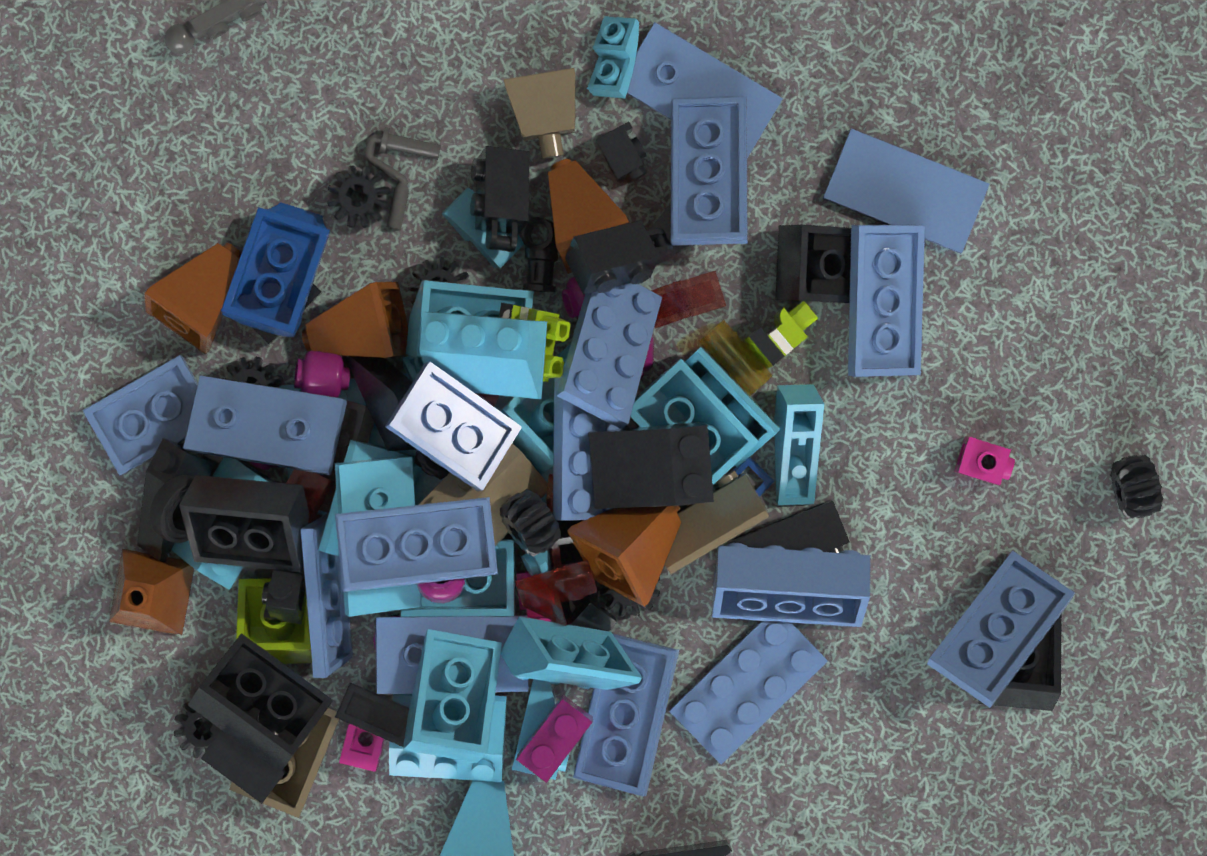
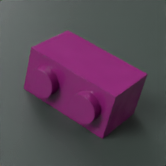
[516,695,593,783]

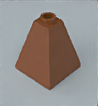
[548,159,629,274]
[145,243,242,355]
[302,282,408,358]
[567,505,681,607]
[109,549,194,635]

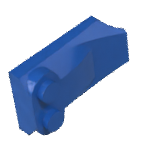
[221,202,330,337]

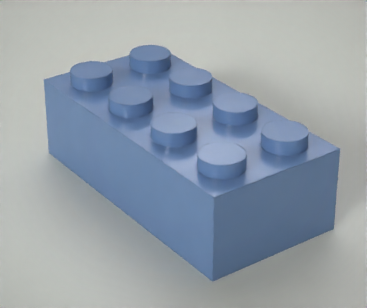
[712,543,871,627]

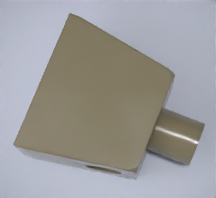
[504,68,576,159]

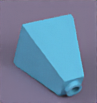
[440,780,514,856]

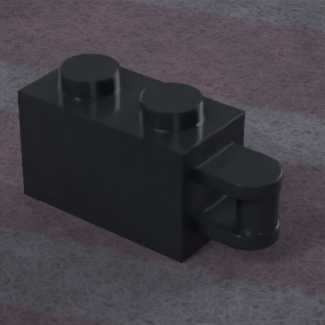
[470,146,530,252]
[565,220,675,295]

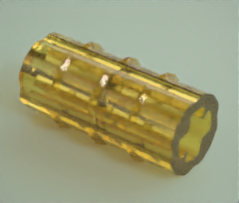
[699,319,773,396]

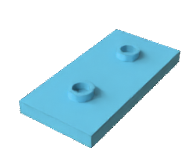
[335,455,422,617]

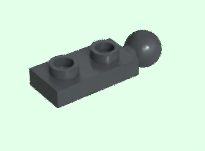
[165,0,267,54]

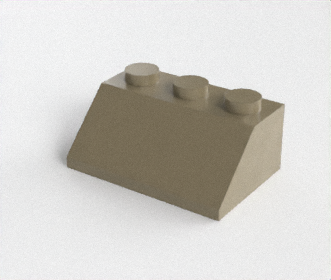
[419,444,551,546]
[665,471,769,575]
[229,705,339,818]

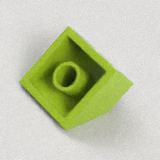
[236,578,312,664]

